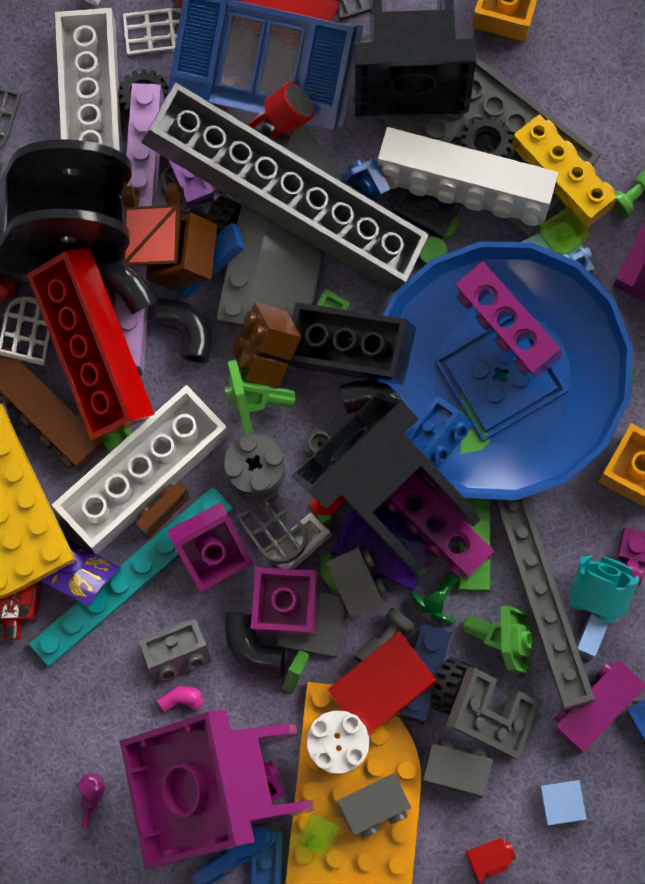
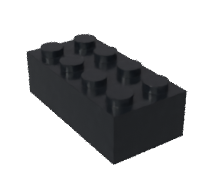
[282,302,417,385]

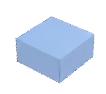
[576,614,609,661]
[539,780,586,826]

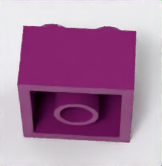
[167,502,254,593]
[251,567,321,636]

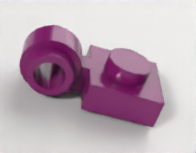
[617,527,645,586]

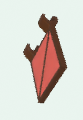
[122,183,184,266]

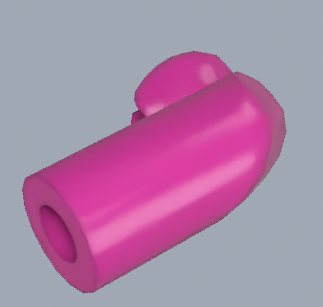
[156,686,204,713]

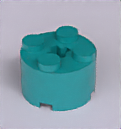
[569,555,639,623]

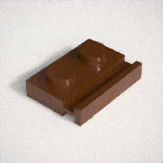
[135,481,190,540]

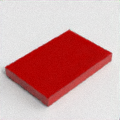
[327,631,438,737]

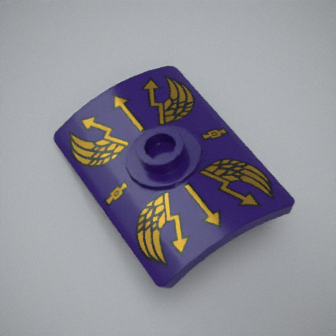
[40,539,121,606]

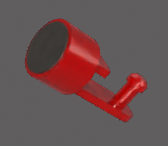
[246,82,315,139]

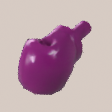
[79,773,105,829]

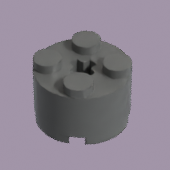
[224,434,285,500]

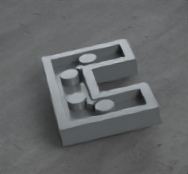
[446,667,539,759]

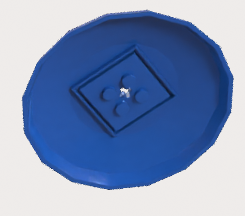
[378,241,633,500]

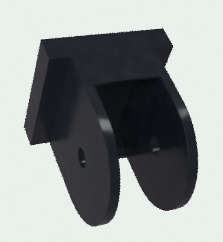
[354,0,477,116]
[0,139,132,284]
[291,392,480,579]

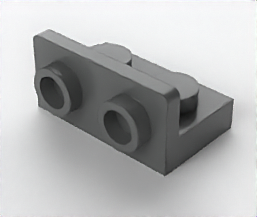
[139,618,212,684]

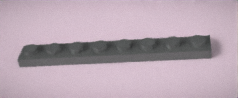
[494,497,595,711]

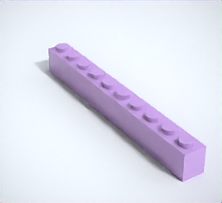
[115,83,164,374]

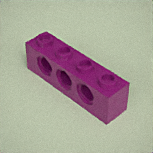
[455,262,562,379]
[382,473,494,582]

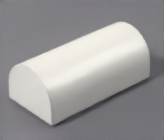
[267,512,332,569]

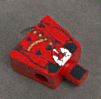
[0,581,43,640]

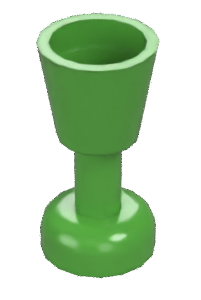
[613,168,645,218]

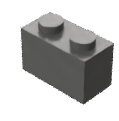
[326,543,389,617]
[422,740,493,798]
[338,773,411,839]

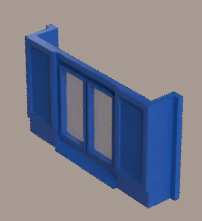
[168,0,363,130]

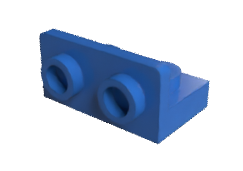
[340,159,390,203]
[406,396,473,469]

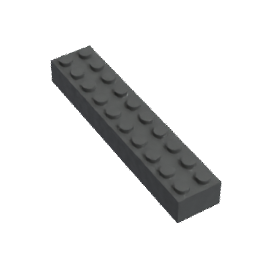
[141,82,429,292]

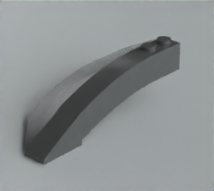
[216,118,341,328]

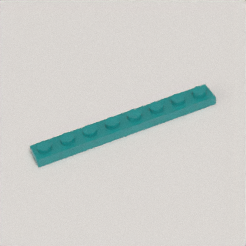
[29,486,233,668]

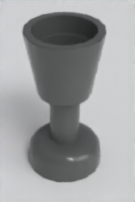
[354,608,415,662]

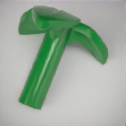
[411,572,459,623]

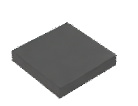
[276,592,345,658]

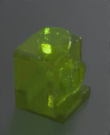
[298,812,340,857]

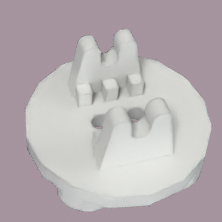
[307,710,369,774]

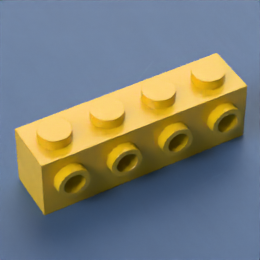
[512,114,617,229]

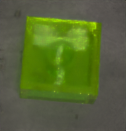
[538,207,590,255]

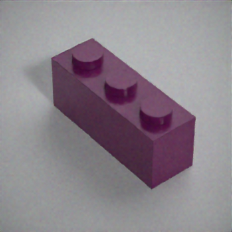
[553,660,645,754]

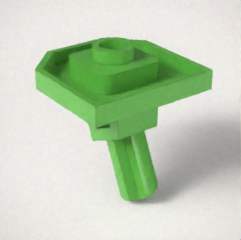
[225,360,295,434]
[463,606,532,674]

